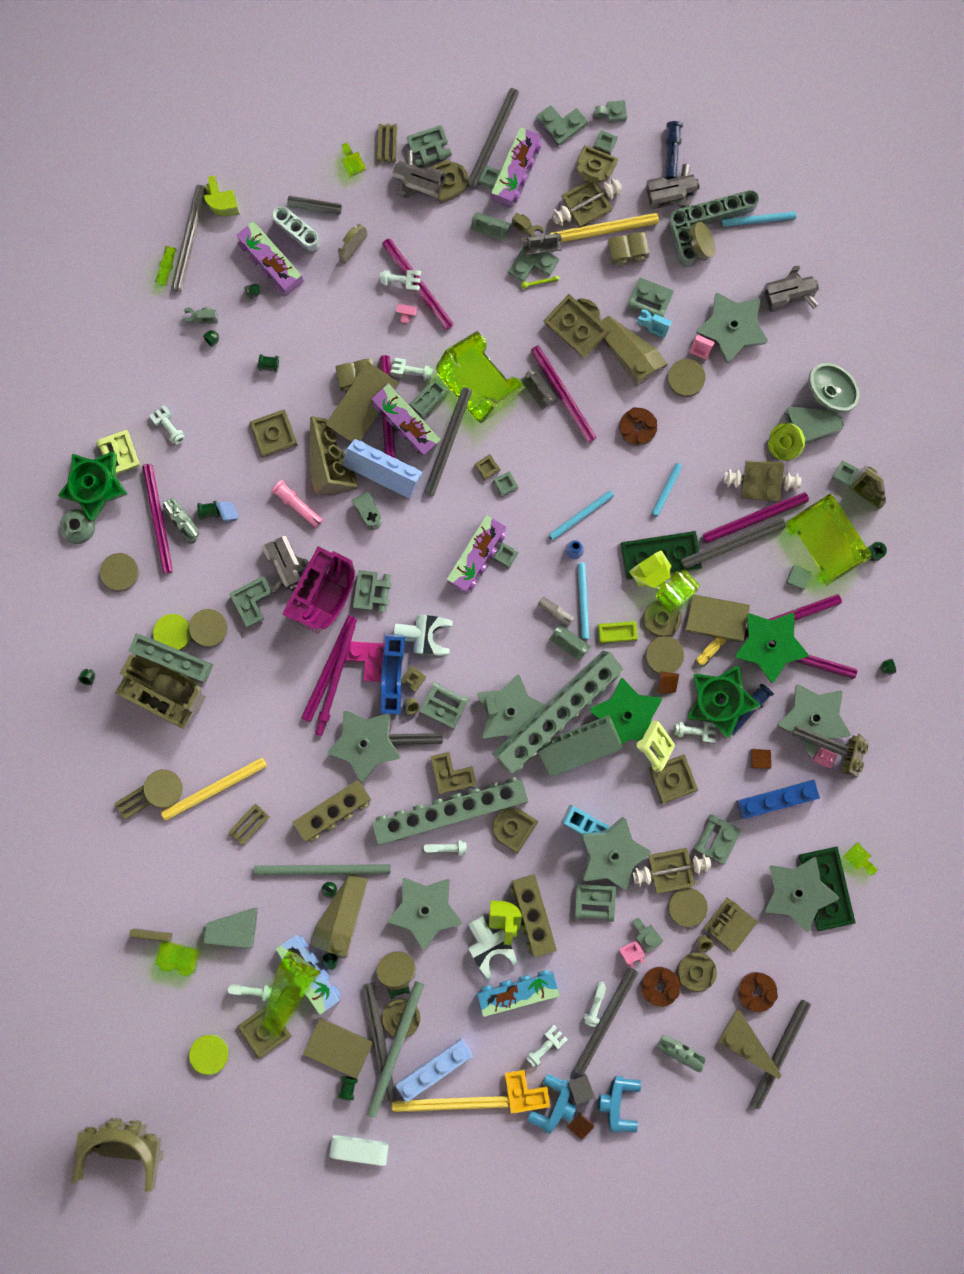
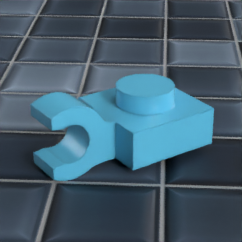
[637,310,672,339]

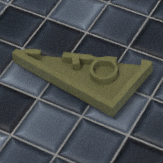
[719,1009,782,1079]

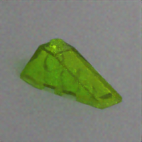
[262,949,321,1037]

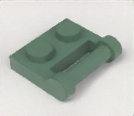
[627,277,674,317]
[420,681,469,729]
[693,814,741,865]
[575,884,616,922]

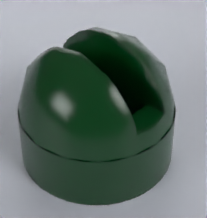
[244,284,260,299]
[203,330,219,347]
[881,658,896,675]
[78,669,95,685]
[321,882,338,897]
[322,953,338,970]

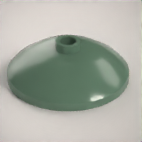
[808,363,860,413]

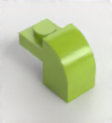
[204,175,240,217]
[489,900,521,945]

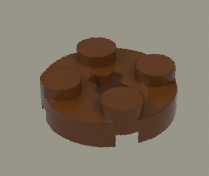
[619,407,657,446]
[640,966,680,1007]
[738,972,778,1012]

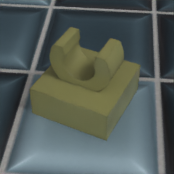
[401,666,427,692]

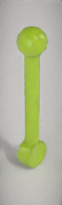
[521,276,560,289]

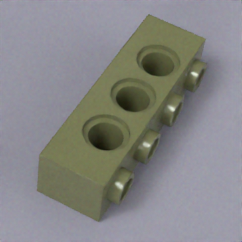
[292,780,372,843]
[510,874,557,957]

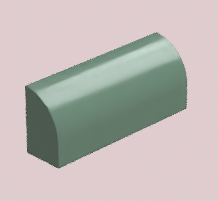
[538,715,622,777]

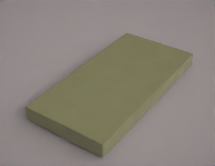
[325,361,399,442]

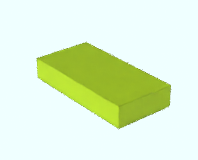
[598,621,638,644]

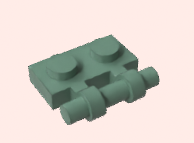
[407,125,452,167]
[353,570,392,613]

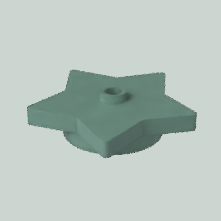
[696,293,768,363]
[477,674,545,739]
[777,684,851,757]
[328,710,401,782]
[581,817,651,890]
[765,857,839,932]
[388,878,462,950]

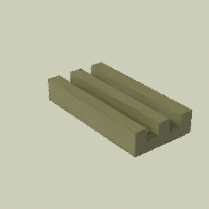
[377,124,397,162]
[114,785,150,820]
[229,804,270,845]
[129,928,173,942]

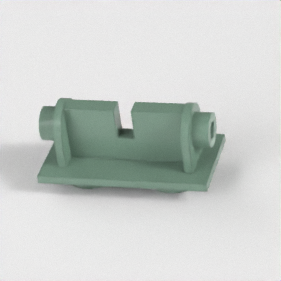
[470,212,511,241]
[549,624,591,662]

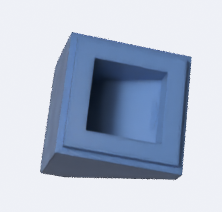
[216,502,239,524]

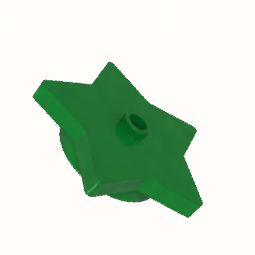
[58,452,128,521]
[734,613,809,683]
[688,666,761,738]
[590,678,662,744]

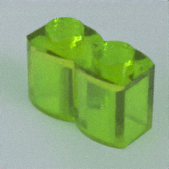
[655,569,701,613]
[155,941,201,976]

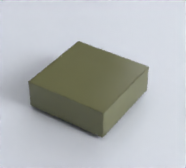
[474,454,501,481]

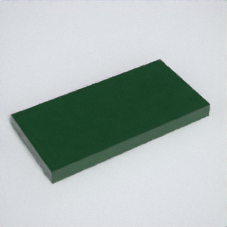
[620,531,702,580]
[799,846,856,931]

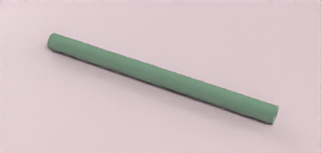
[254,864,391,875]
[367,981,424,1118]

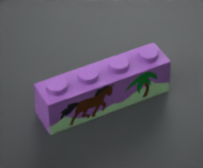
[491,127,543,208]
[236,221,304,295]
[372,383,441,455]
[447,515,507,594]

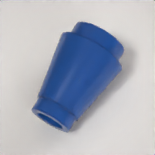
[565,540,584,559]

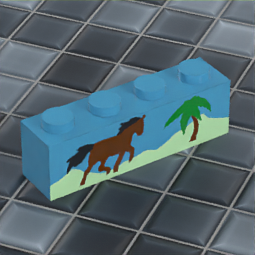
[477,969,560,1017]

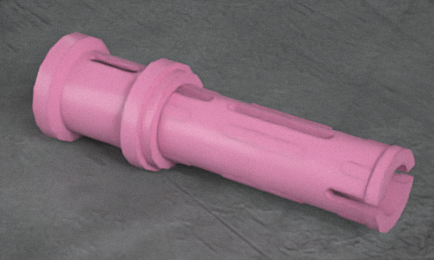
[271,480,323,528]

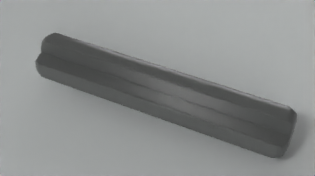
[287,195,342,215]
[792,726,848,756]
[389,733,443,745]

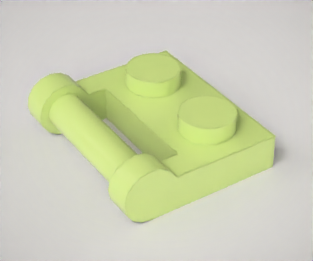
[96,430,140,476]
[636,721,675,772]

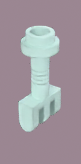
[379,270,421,290]
[390,358,433,381]
[149,405,185,445]
[673,722,716,743]
[423,840,466,856]
[584,981,606,1027]
[228,984,272,1001]
[526,1025,568,1067]

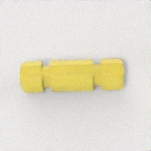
[696,638,727,666]

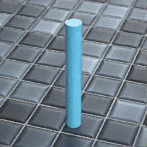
[651,463,683,517]

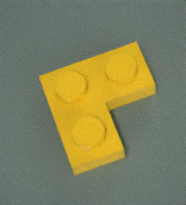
[505,1069,550,1114]

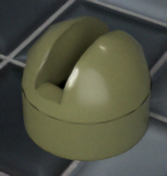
[403,698,420,715]
[696,934,713,952]

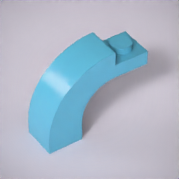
[561,805,611,834]

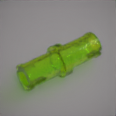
[155,246,177,286]

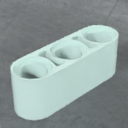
[273,206,320,252]
[329,1135,389,1165]

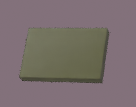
[543,294,610,359]
[686,594,750,643]
[303,1017,373,1079]

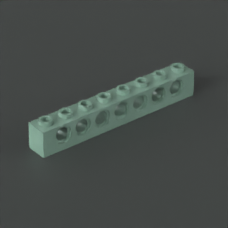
[492,651,624,774]
[372,777,528,845]

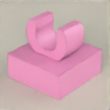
[396,304,418,324]
[690,335,714,360]
[812,747,838,769]
[619,940,645,968]

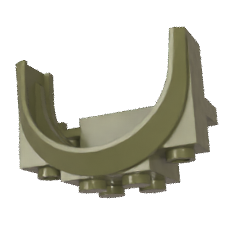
[115,655,206,730]
[71,1118,163,1192]

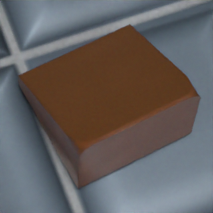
[657,671,679,694]
[750,749,772,769]
[567,1112,595,1140]

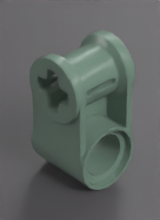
[352,491,382,530]

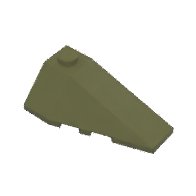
[600,316,668,386]

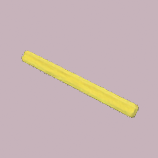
[550,213,659,243]
[161,758,267,820]
[392,1096,510,1112]

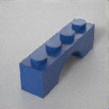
[379,634,405,714]
[736,780,820,819]

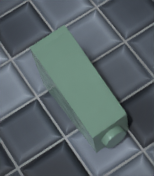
[784,407,844,444]
[202,908,258,948]

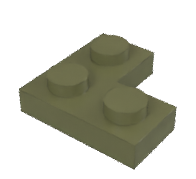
[431,752,477,794]

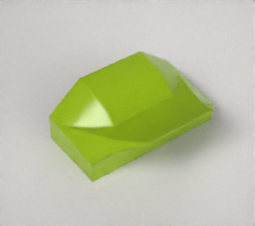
[629,550,672,589]

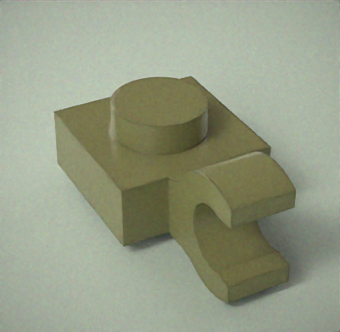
[511,212,544,237]

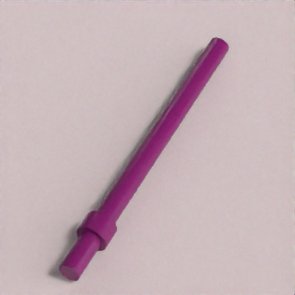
[315,624,356,736]

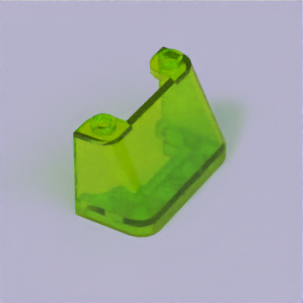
[436,331,525,423]
[785,494,871,586]

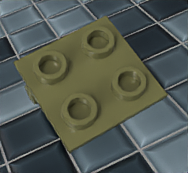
[842,733,869,777]
[704,897,758,953]

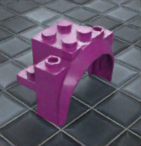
[282,546,355,634]

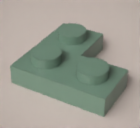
[536,105,588,146]
[508,248,559,282]
[229,576,273,628]

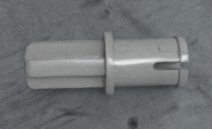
[538,596,574,627]

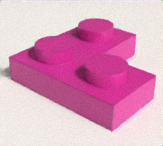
[346,641,383,682]

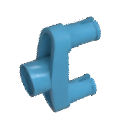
[527,1074,577,1134]
[598,1076,641,1133]

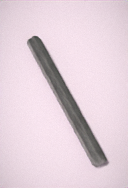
[172,184,206,292]

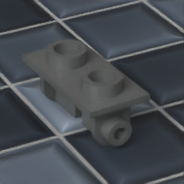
[521,232,562,255]
[520,369,558,410]

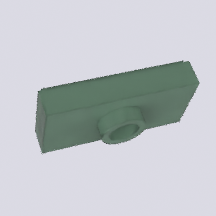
[409,378,449,419]

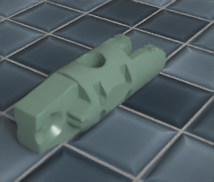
[163,498,199,543]
[657,1035,706,1072]

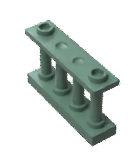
[128,633,214,682]

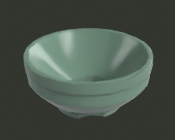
[60,509,95,544]

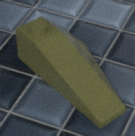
[310,416,358,496]
[848,466,886,509]
[310,874,368,957]

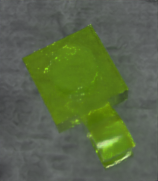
[341,142,366,178]
[843,842,878,876]

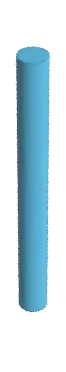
[721,211,797,227]
[549,490,614,540]
[578,563,589,639]

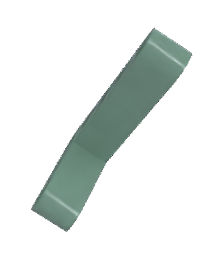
[669,190,759,267]

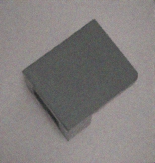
[569,1073,595,1105]

